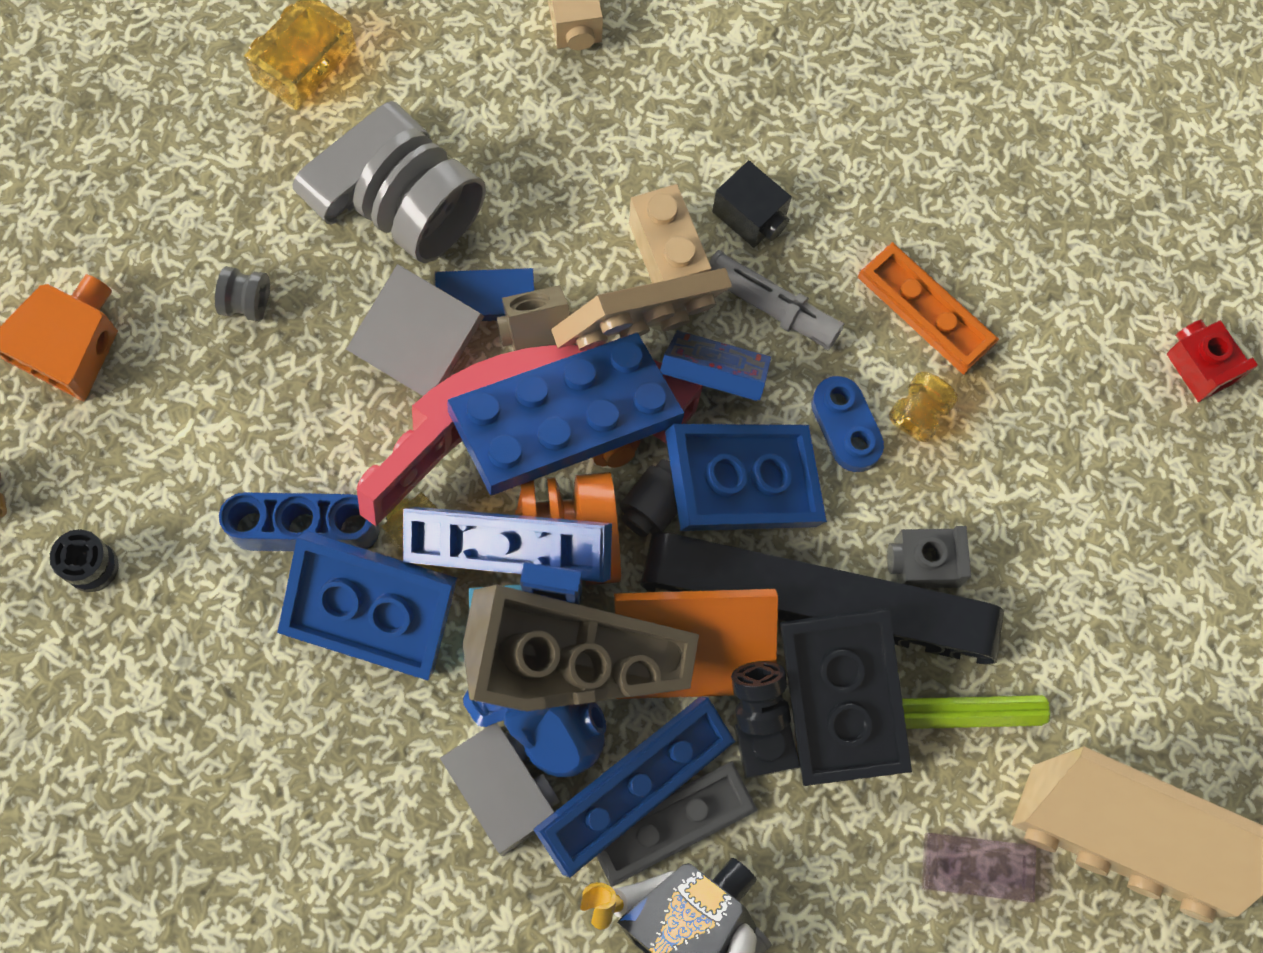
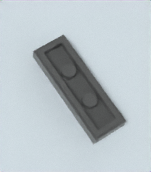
[596,761,758,887]

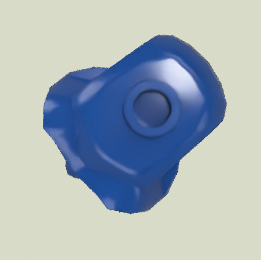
[463,690,606,777]

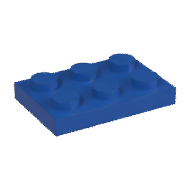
[665,424,827,531]
[277,531,457,681]

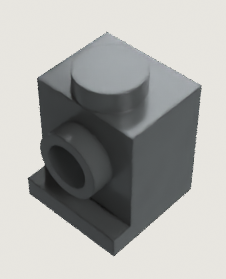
[887,526,971,588]

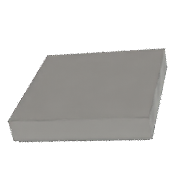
[346,264,484,396]

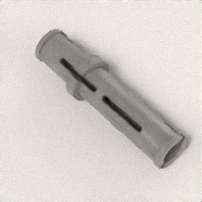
[709,250,845,351]

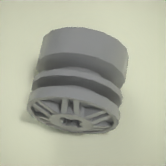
[353,128,486,264]

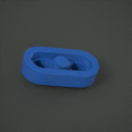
[811,376,884,472]

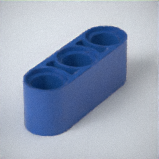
[219,492,380,551]

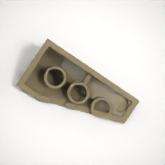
[463,585,699,711]

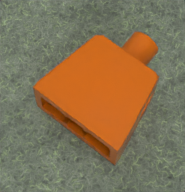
[0,274,118,402]

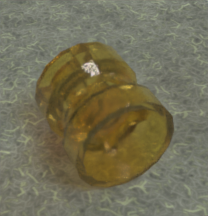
[889,372,958,442]

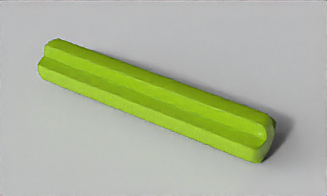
[902,695,1050,729]

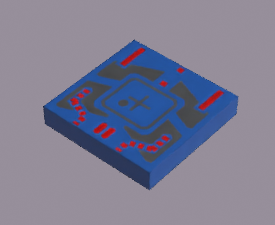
[660,330,771,401]

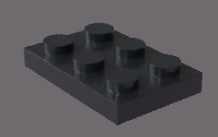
[780,608,912,786]

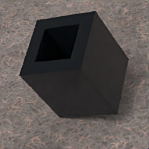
[712,160,792,248]

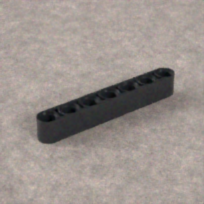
[640,532,1004,665]

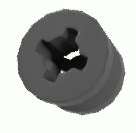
[215,266,270,322]

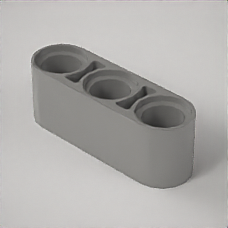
[293,101,430,224]

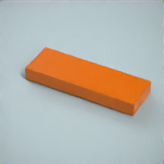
[857,242,999,375]

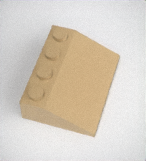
[1011,746,1263,923]

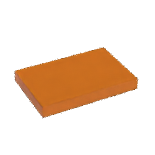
[614,589,778,699]

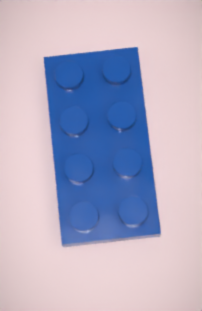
[447,332,684,496]

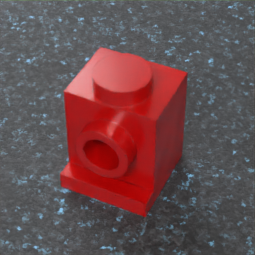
[1166,319,1258,402]

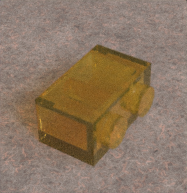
[244,0,356,110]

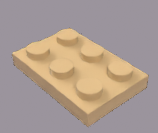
[551,268,732,351]

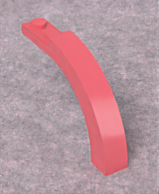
[357,345,703,526]

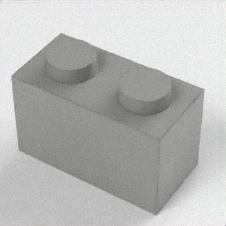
[440,723,560,856]

